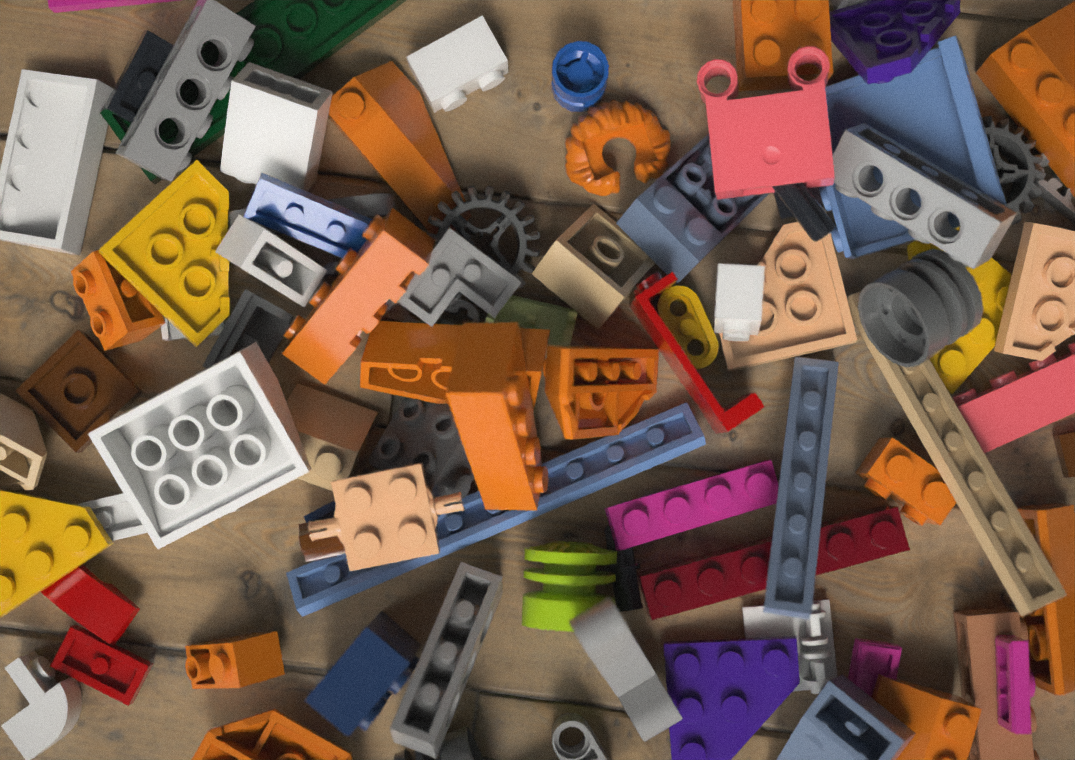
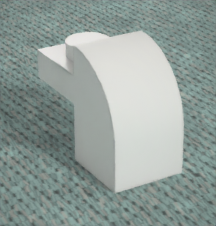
[1,651,82,760]

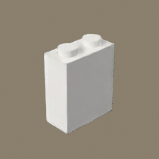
[220,62,333,192]

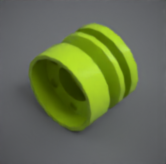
[522,541,617,632]

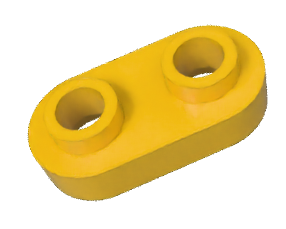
[656,286,719,370]

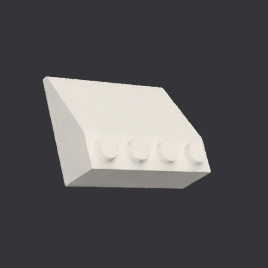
[88,342,311,549]

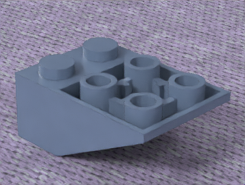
[616,134,770,284]
[776,675,916,760]

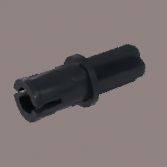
[604,526,643,612]

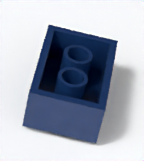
[305,611,421,737]

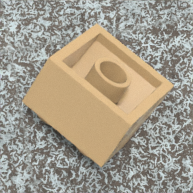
[532,204,655,329]
[286,383,379,491]

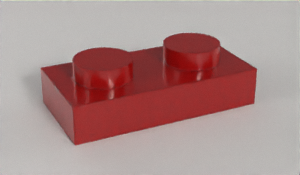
[50,625,153,706]

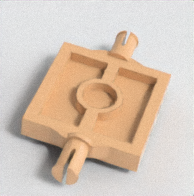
[308,462,464,571]

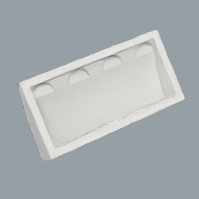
[0,69,113,256]

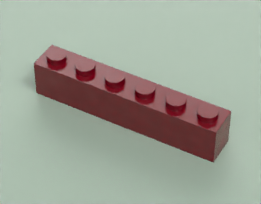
[637,505,910,620]

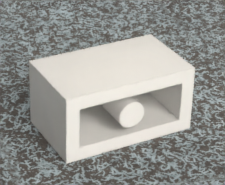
[406,15,508,113]
[215,215,328,307]
[714,264,765,341]

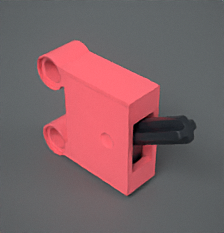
[697,46,835,242]

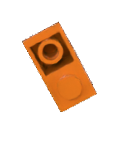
[185,631,285,689]

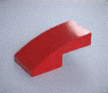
[41,564,140,645]

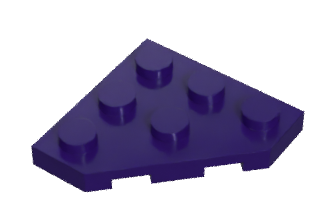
[829,0,960,85]
[664,636,800,760]

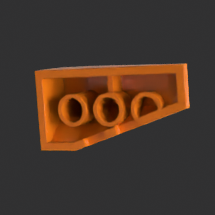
[328,61,472,234]

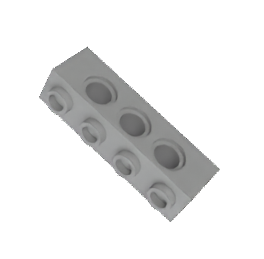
[116,0,255,182]
[832,123,1017,269]
[390,562,503,758]

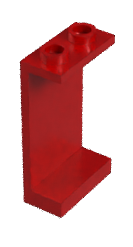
[629,272,765,434]

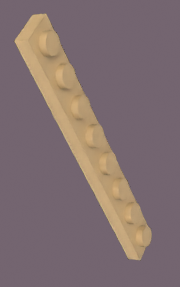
[847,291,1067,616]

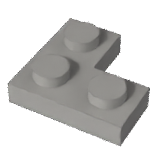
[398,228,521,327]

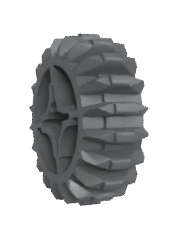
[982,116,1046,225]
[426,186,540,303]

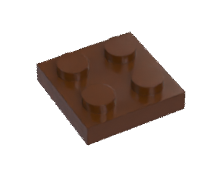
[15,329,143,453]

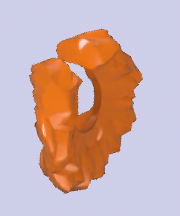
[565,99,671,196]

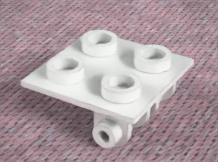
[742,599,837,694]

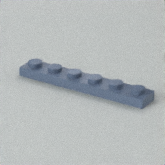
[763,357,839,619]

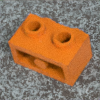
[71,250,166,351]
[855,437,956,527]

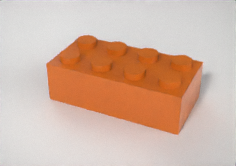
[732,0,833,91]

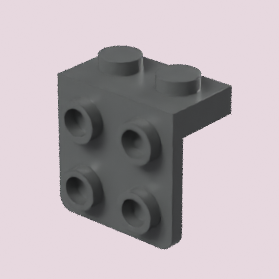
[369,397,474,505]

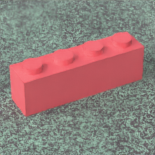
[952,342,1075,453]

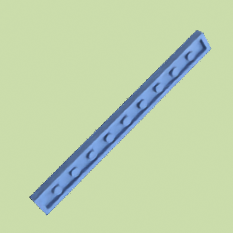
[286,402,706,617]

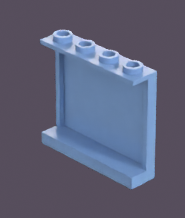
[819,36,1007,259]

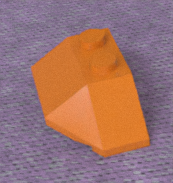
[543,345,659,439]
[192,708,354,760]

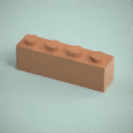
[953,607,1040,760]

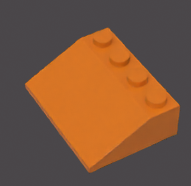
[976,1,1075,197]

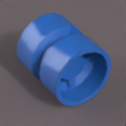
[551,41,609,112]

